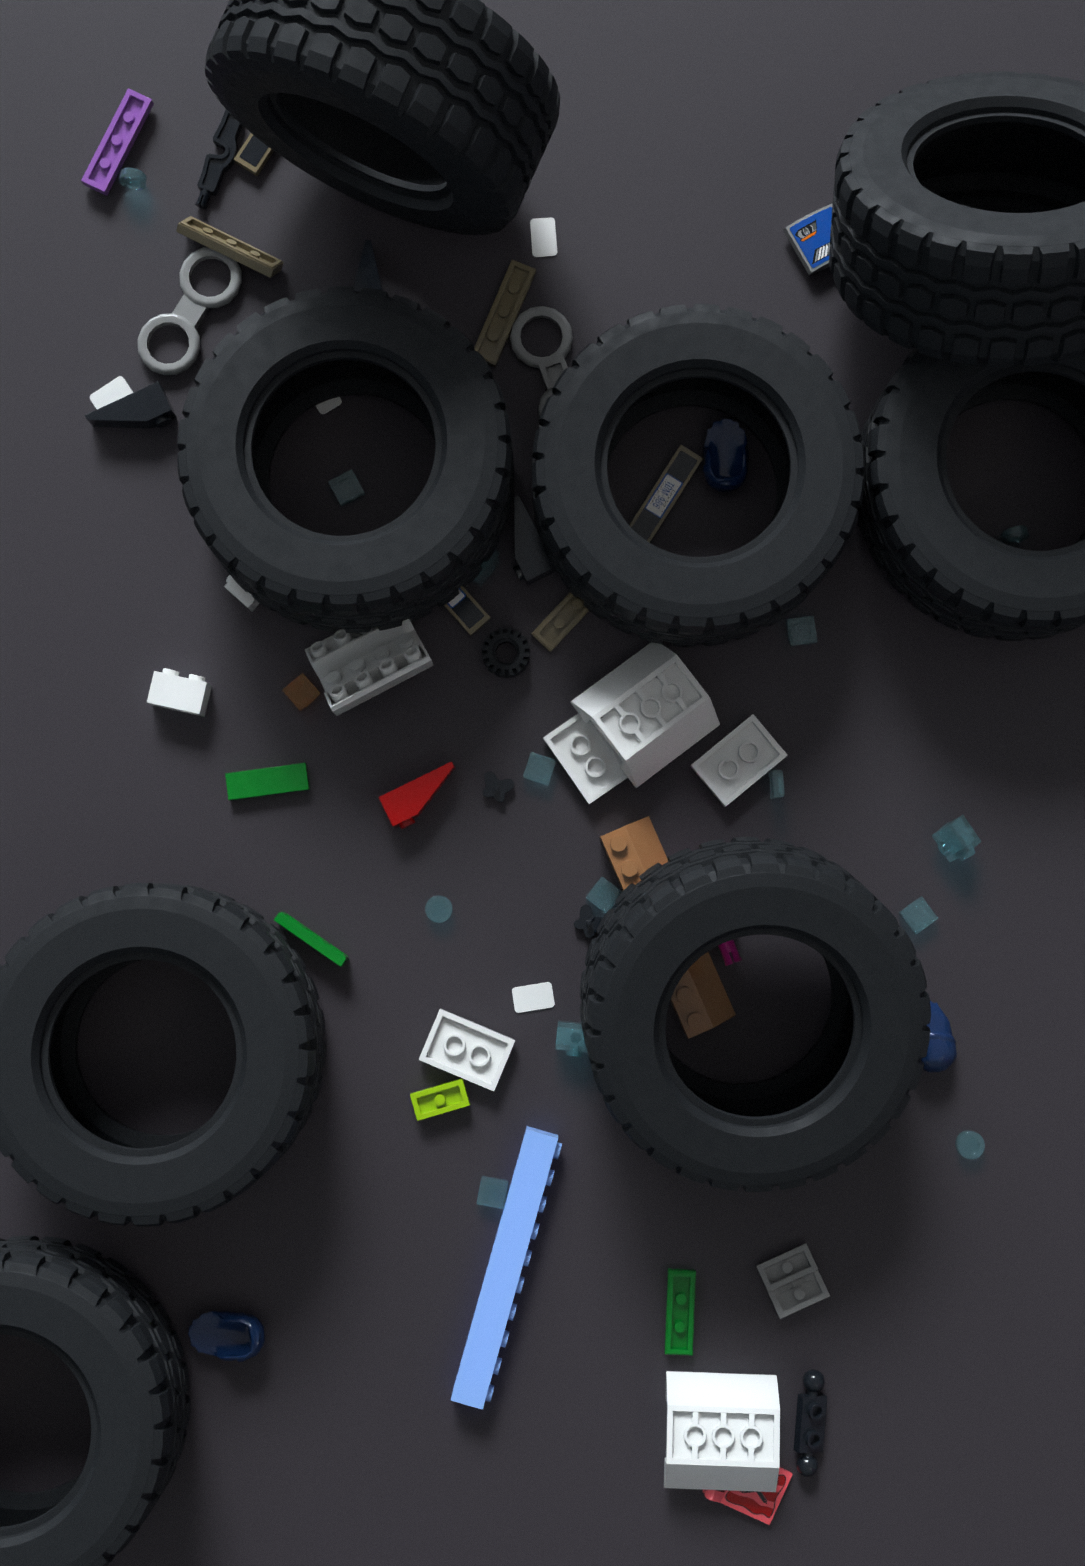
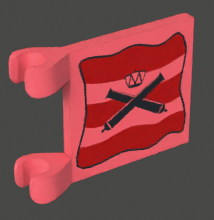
[702,1467,793,1525]

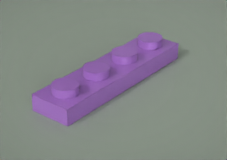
[81,88,154,196]

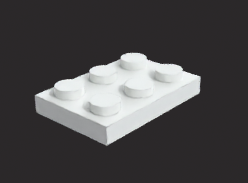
[543,713,628,804]
[691,714,788,807]
[419,1008,515,1091]

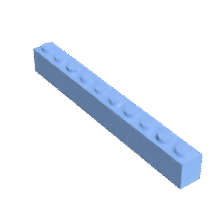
[451,1126,562,1410]

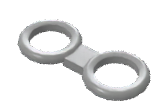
[137,247,242,375]
[510,306,573,418]

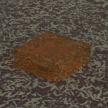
[282,673,321,711]

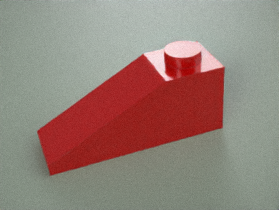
[379,761,455,830]

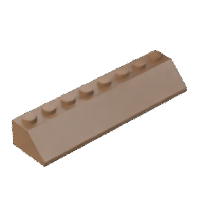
[599,816,736,1039]

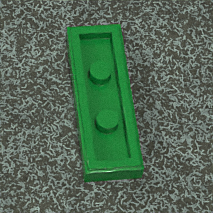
[225,763,310,801]
[274,912,349,967]
[664,1269,696,1356]

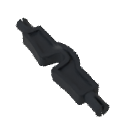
[195,109,242,209]

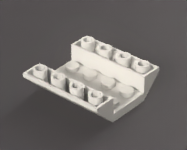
[305,619,434,716]
[570,642,720,788]
[664,1371,780,1492]

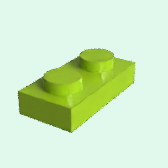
[410,1078,470,1121]

